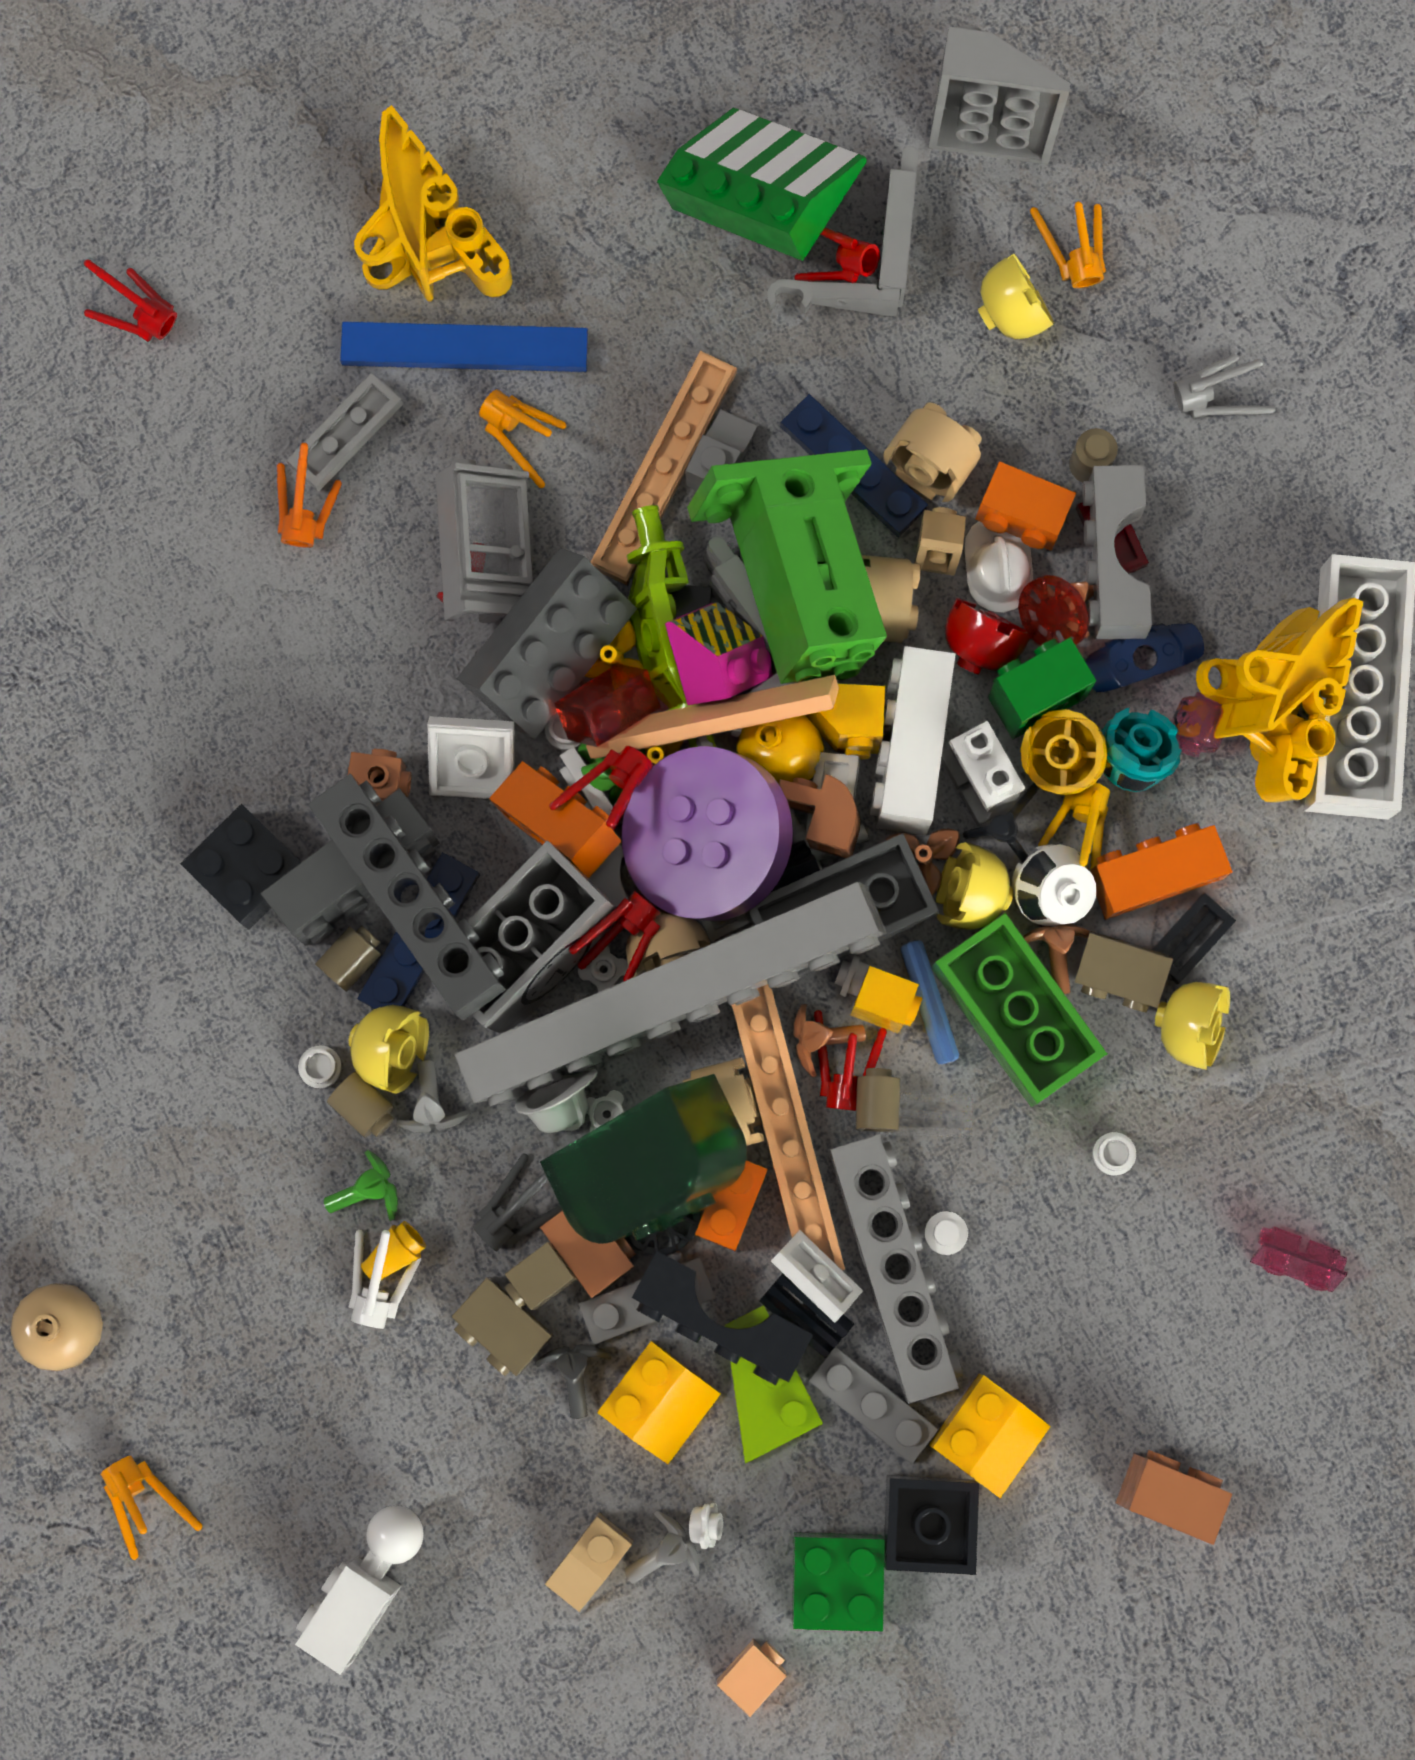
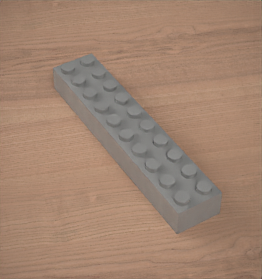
[454,882,887,1107]

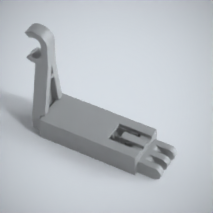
[767,146,919,317]
[696,536,797,747]

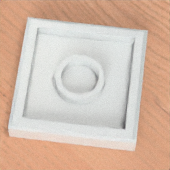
[427,716,515,799]

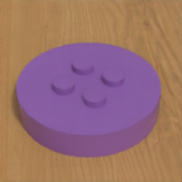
[622,746,793,921]

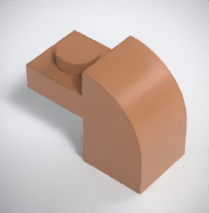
[779,774,860,858]

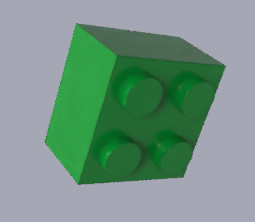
[988,637,1097,740]
[792,1532,885,1632]

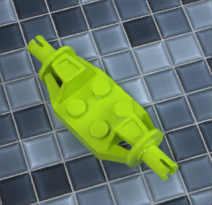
[626,505,717,748]

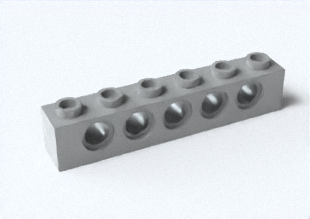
[828,1134,963,1404]

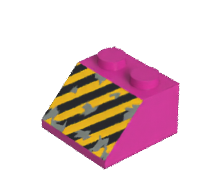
[665,602,773,705]

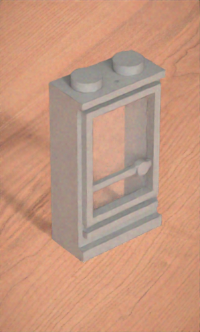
[436,459,533,623]

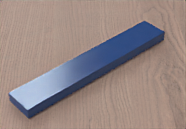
[340,322,588,372]

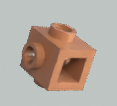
[347,749,412,806]

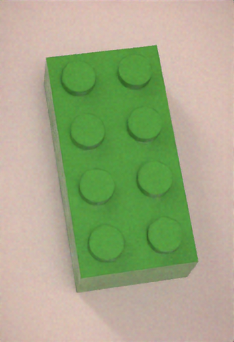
[931,913,1108,1107]

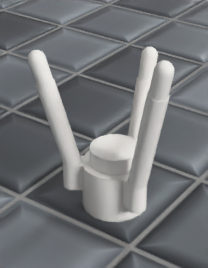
[348,1230,421,1329]

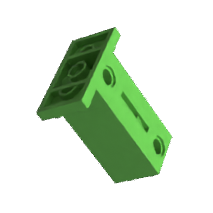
[687,449,887,684]

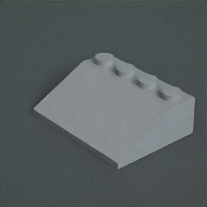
[928,25,1071,165]

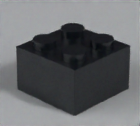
[180,804,301,930]
[884,1475,979,1575]

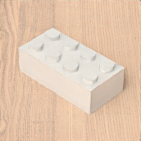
[870,646,956,836]

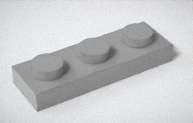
[286,372,403,492]
[579,1257,715,1345]
[808,1347,939,1464]

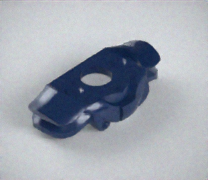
[1085,623,1204,692]

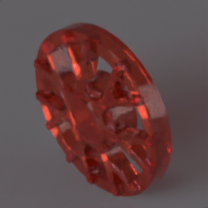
[1018,575,1089,646]

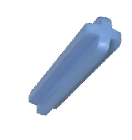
[901,940,959,1064]

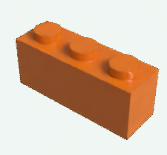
[489,761,621,878]
[1090,823,1233,920]

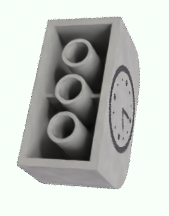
[450,840,617,1033]

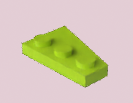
[725,1305,823,1464]

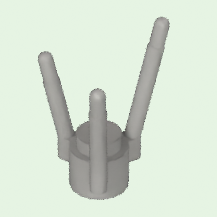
[1173,354,1276,419]

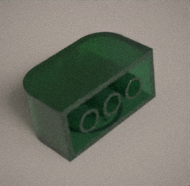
[540,1074,747,1244]

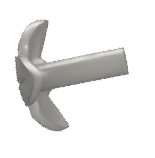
[396,1061,471,1133]
[625,1510,700,1584]

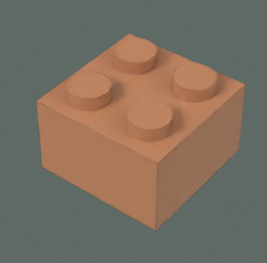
[1115,1450,1232,1545]

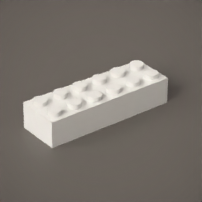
[1304,554,1415,820]

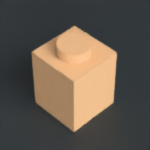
[717,1639,786,1717]

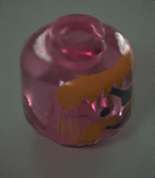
[1171,692,1224,758]

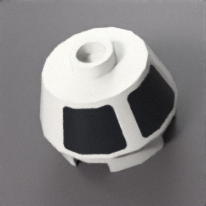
[1011,844,1096,926]

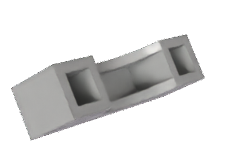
[1082,465,1152,639]

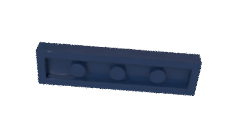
[780,394,928,538]
[357,852,480,1009]

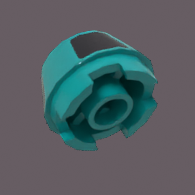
[1101,708,1182,792]

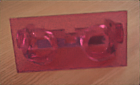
[1250,1226,1348,1292]

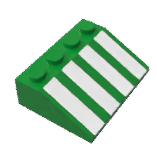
[657,107,867,261]

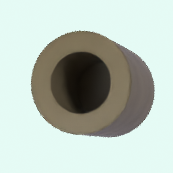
[1069,428,1118,483]
[315,925,381,992]
[856,1068,900,1132]
[327,1071,394,1138]

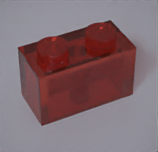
[554,664,661,747]

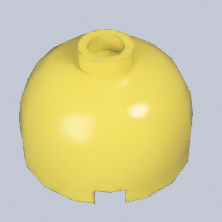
[978,254,1054,339]
[936,842,1013,930]
[1155,982,1230,1070]
[349,1005,429,1094]

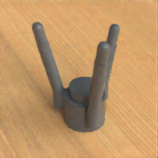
[473,1153,564,1252]

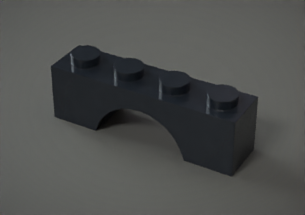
[632,1251,813,1385]

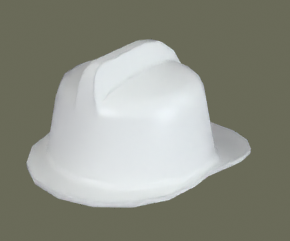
[964,521,1033,613]
[515,1069,598,1133]

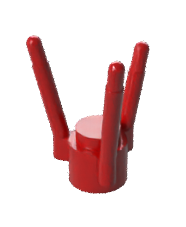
[794,227,880,283]
[84,259,177,342]
[549,746,653,831]
[569,891,661,981]
[814,1010,887,1111]

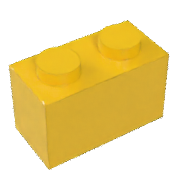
[850,966,922,1034]

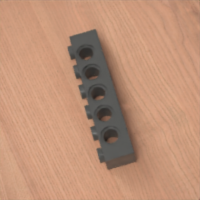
[308,774,506,1020]

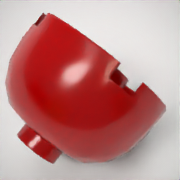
[945,598,1032,675]

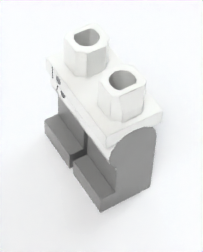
[941,721,1025,827]

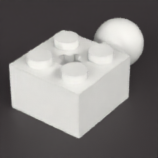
[295,1506,424,1675]

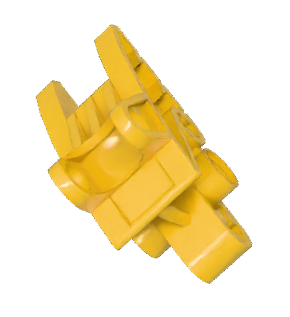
[354,105,512,302]
[1196,598,1363,803]

